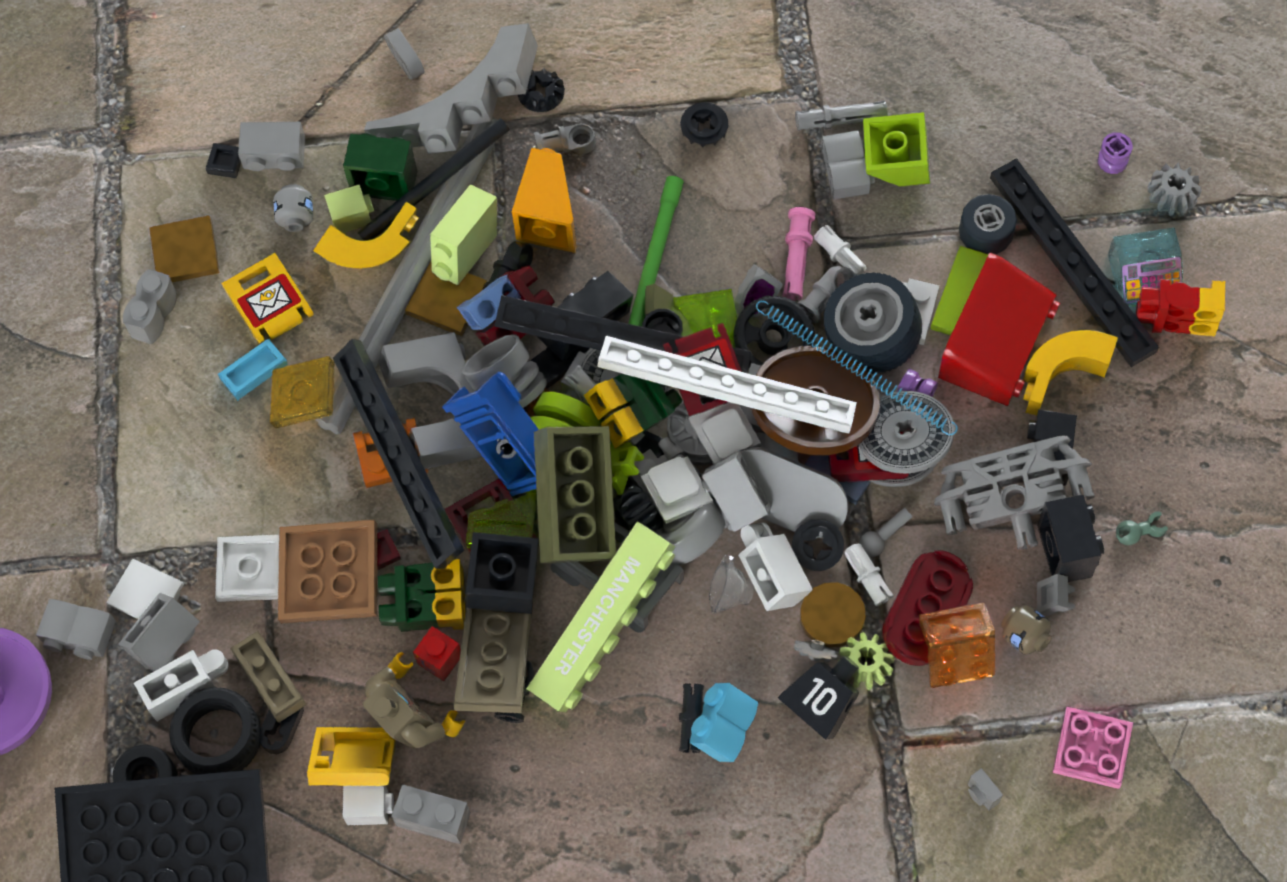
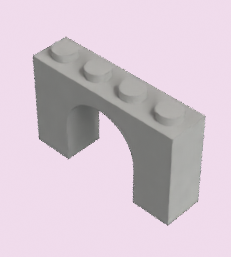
[378,332,482,469]

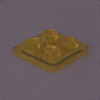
[270,356,335,429]

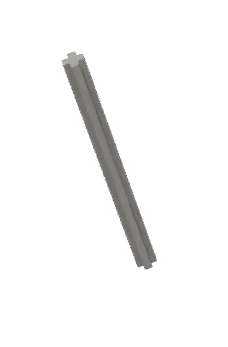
[316,118,497,434]

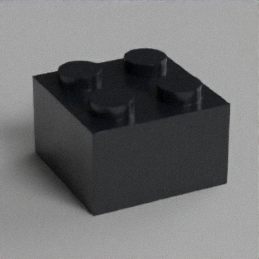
[1037,494,1104,582]
[466,532,539,614]

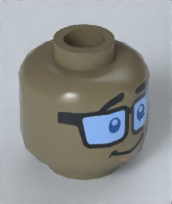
[1001,605,1052,655]

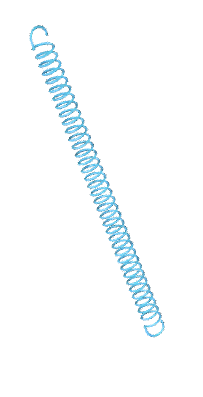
[756,301,958,435]

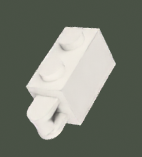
[738,522,813,611]
[134,650,229,722]

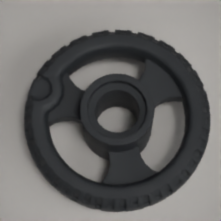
[733,296,815,368]

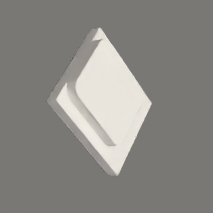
[688,402,761,464]
[641,456,713,524]
[106,559,184,619]

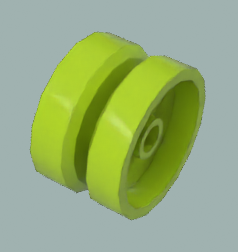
[531,392,603,430]

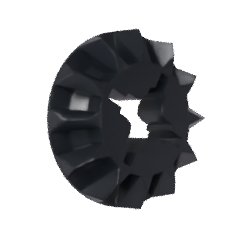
[518,68,565,112]
[680,102,728,147]
[792,519,844,571]

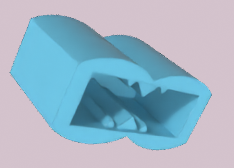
[690,683,758,762]

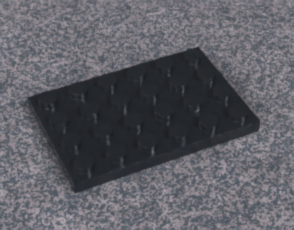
[54,769,270,882]

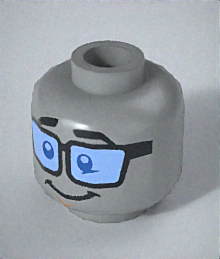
[273,184,314,232]

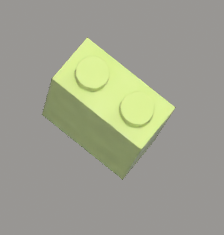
[430,184,497,285]

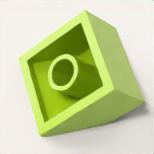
[863,112,930,187]

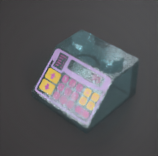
[1108,227,1183,308]

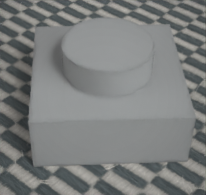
[968,768,1003,811]

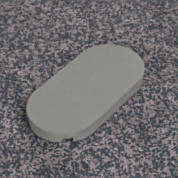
[741,447,848,538]

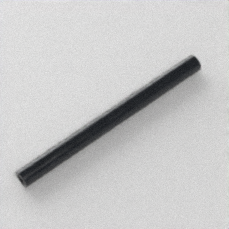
[357,118,510,241]

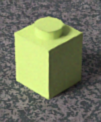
[324,185,374,233]

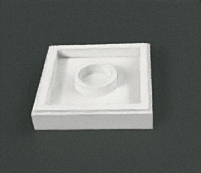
[215,535,279,602]

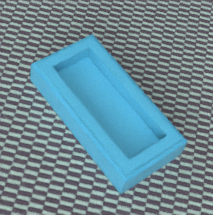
[218,338,288,401]

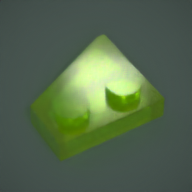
[673,289,737,348]

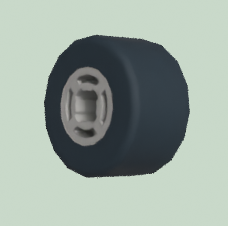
[959,194,1017,255]

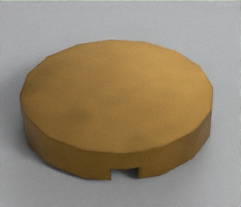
[800,582,866,648]

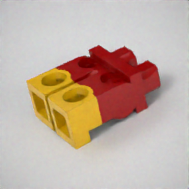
[1136,279,1225,336]

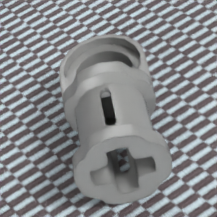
[534,124,596,155]
[798,266,855,323]

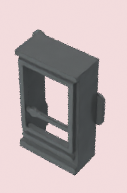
[550,522,684,633]

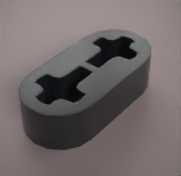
[259,707,304,754]

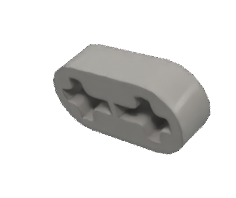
[384,28,425,80]

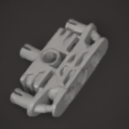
[934,436,1095,550]

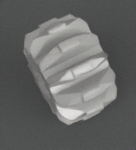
[1147,162,1202,216]

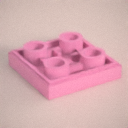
[1052,707,1133,789]

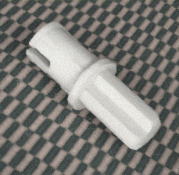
[814,225,867,276]
[844,543,894,607]

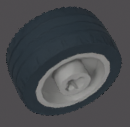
[824,272,922,374]

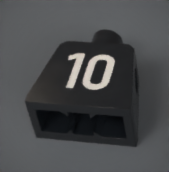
[778,655,859,740]

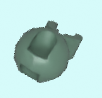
[1115,512,1168,546]

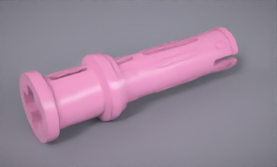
[783,207,816,301]

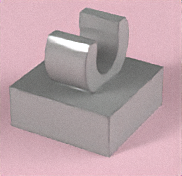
[1037,574,1075,616]

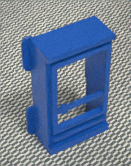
[442,372,539,497]

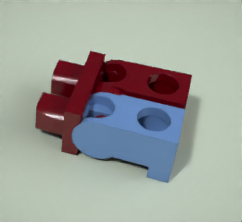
[457,266,555,346]

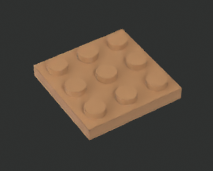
[278,520,377,624]

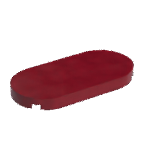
[882,550,973,666]

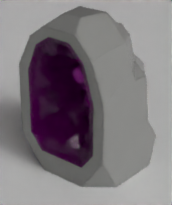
[735,264,783,318]

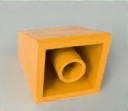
[512,148,577,253]

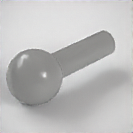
[859,507,912,557]

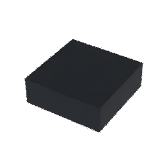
[206,143,241,179]

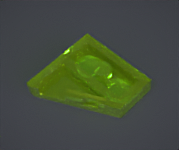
[466,489,537,548]

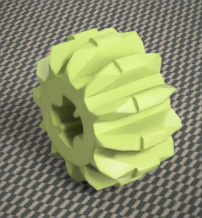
[838,632,895,690]

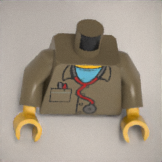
[362,652,466,749]

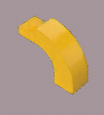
[313,202,419,268]
[1023,330,1118,416]

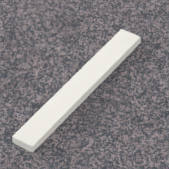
[597,336,857,434]

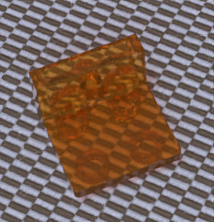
[919,602,995,688]

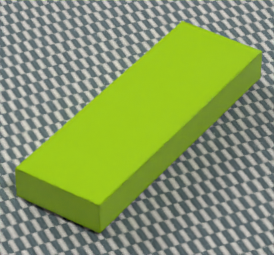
[930,246,988,336]

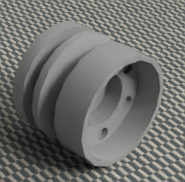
[462,335,547,408]

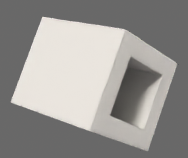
[343,785,394,825]

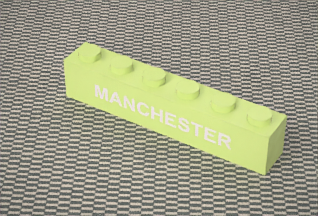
[526,521,676,712]

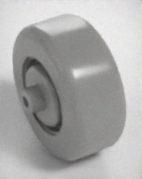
[655,501,725,565]

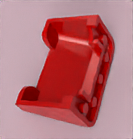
[938,252,1060,406]

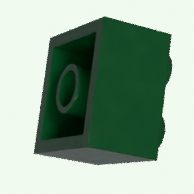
[343,133,418,201]

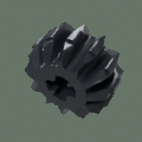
[613,485,663,532]

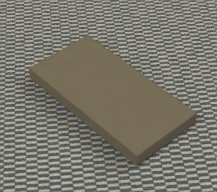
[454,606,533,713]

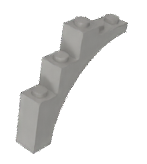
[364,23,538,154]

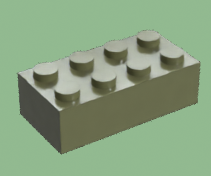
[534,426,616,563]

